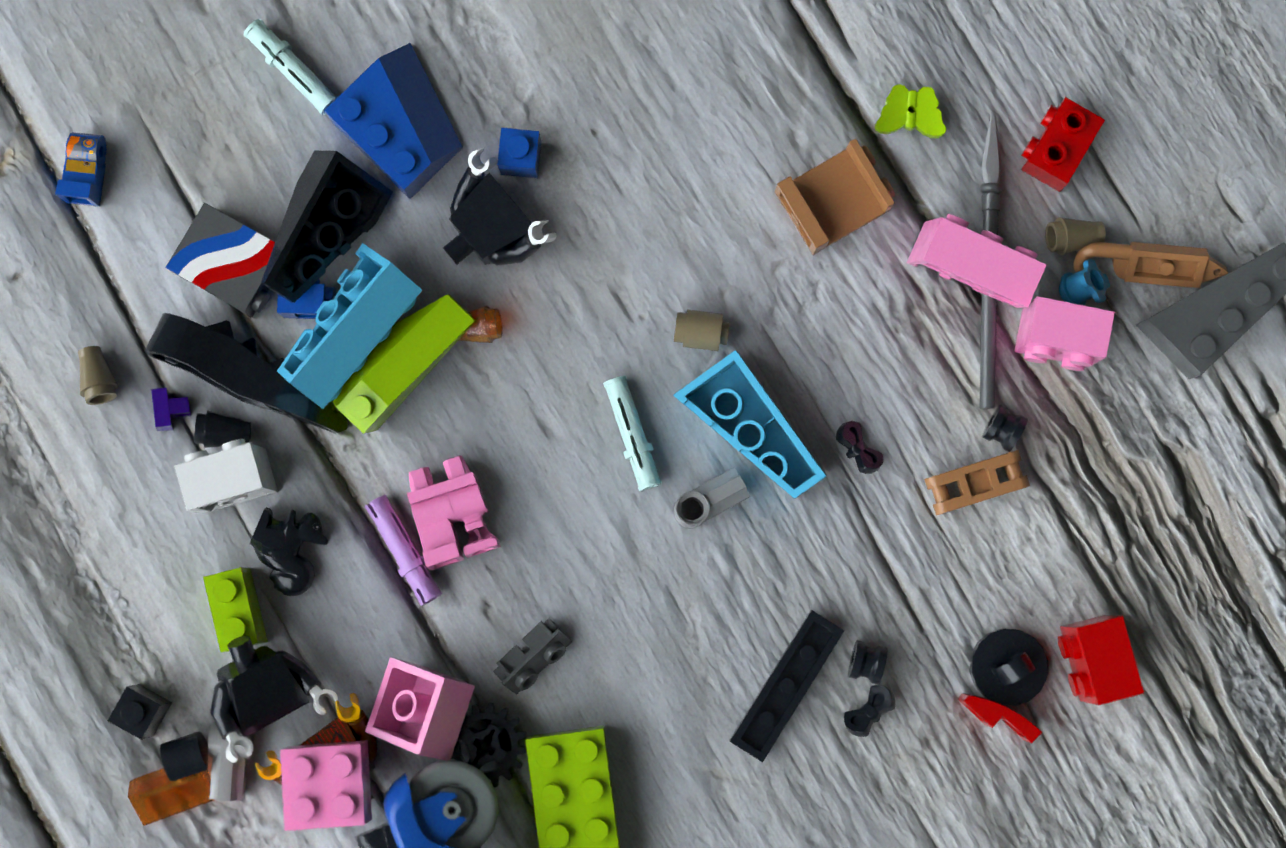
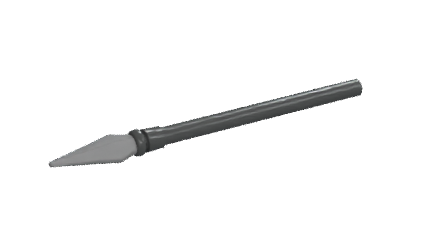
[979,111,1003,409]

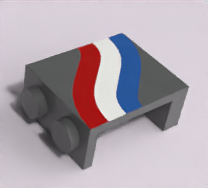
[165,202,275,318]

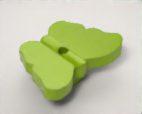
[875,84,946,138]

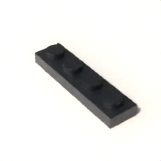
[729,610,844,763]

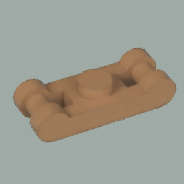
[924,450,1030,516]

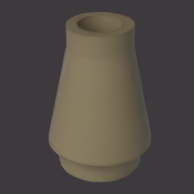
[1045,217,1106,255]
[78,346,118,405]

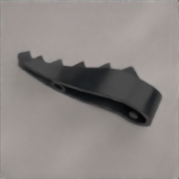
[145,313,348,434]

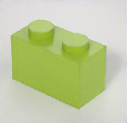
[203,567,268,653]

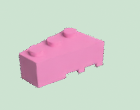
[907,214,1047,308]

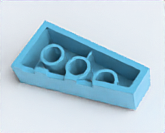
[277,243,422,409]
[673,350,827,499]

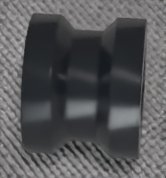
[982,404,1028,452]
[848,640,888,685]

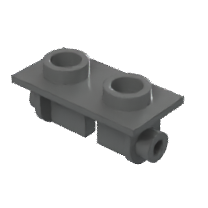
[493,618,572,695]

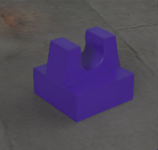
[151,387,191,432]

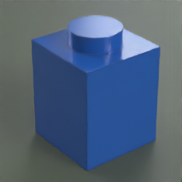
[497,127,542,179]

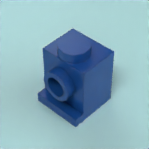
[277,279,336,319]

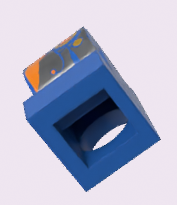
[55,132,107,207]

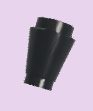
[194,410,252,448]

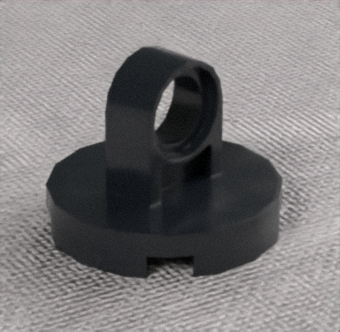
[969,629,1048,706]

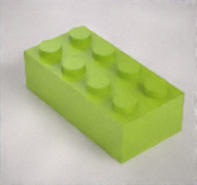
[525,725,621,848]

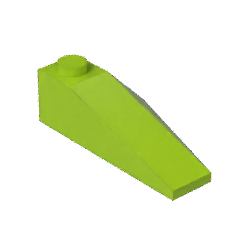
[333,294,477,434]

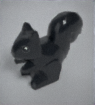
[250,507,328,596]

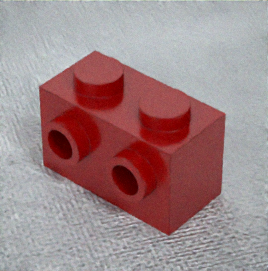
[1021,97,1105,192]

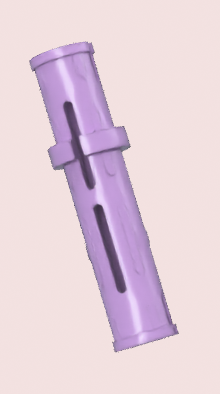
[365,495,442,606]

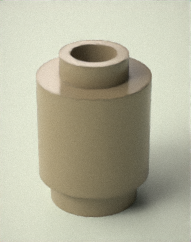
[674,309,730,352]

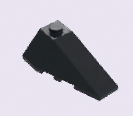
[261,151,393,303]

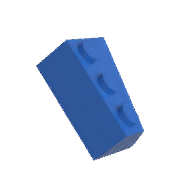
[324,43,463,199]

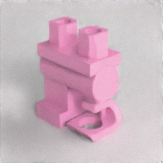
[407,456,501,570]

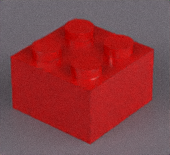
[1058,615,1145,706]

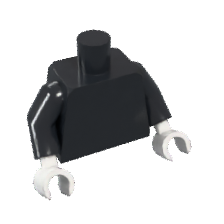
[443,147,556,266]
[210,636,338,763]

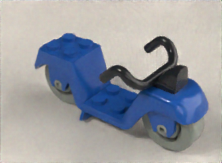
[355,760,498,848]

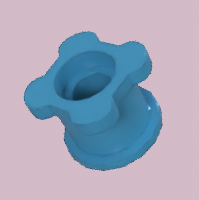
[1059,259,1110,306]

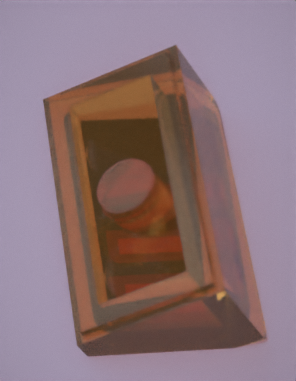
[128,768,214,826]

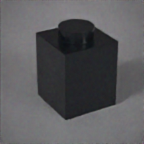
[107,684,172,740]

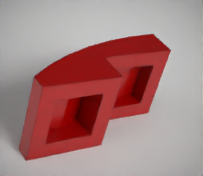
[957,693,1042,743]

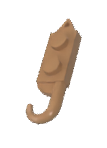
[1073,242,1228,288]

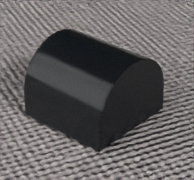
[160,731,208,781]

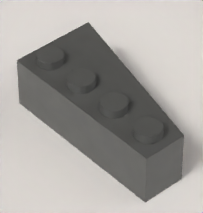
[1136,242,1286,379]

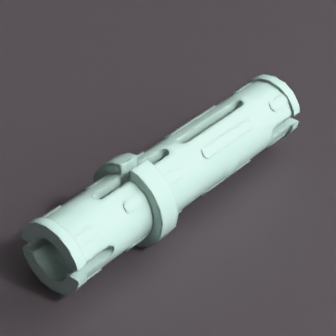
[244,19,338,115]
[603,376,662,491]

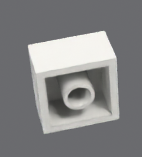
[174,439,278,514]

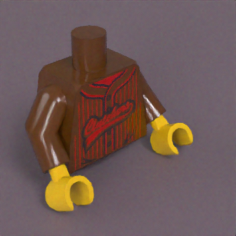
[255,693,378,799]

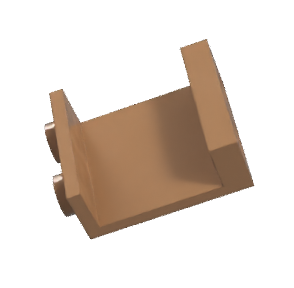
[775,138,895,255]

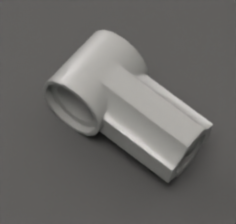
[673,468,750,528]
[208,722,254,801]

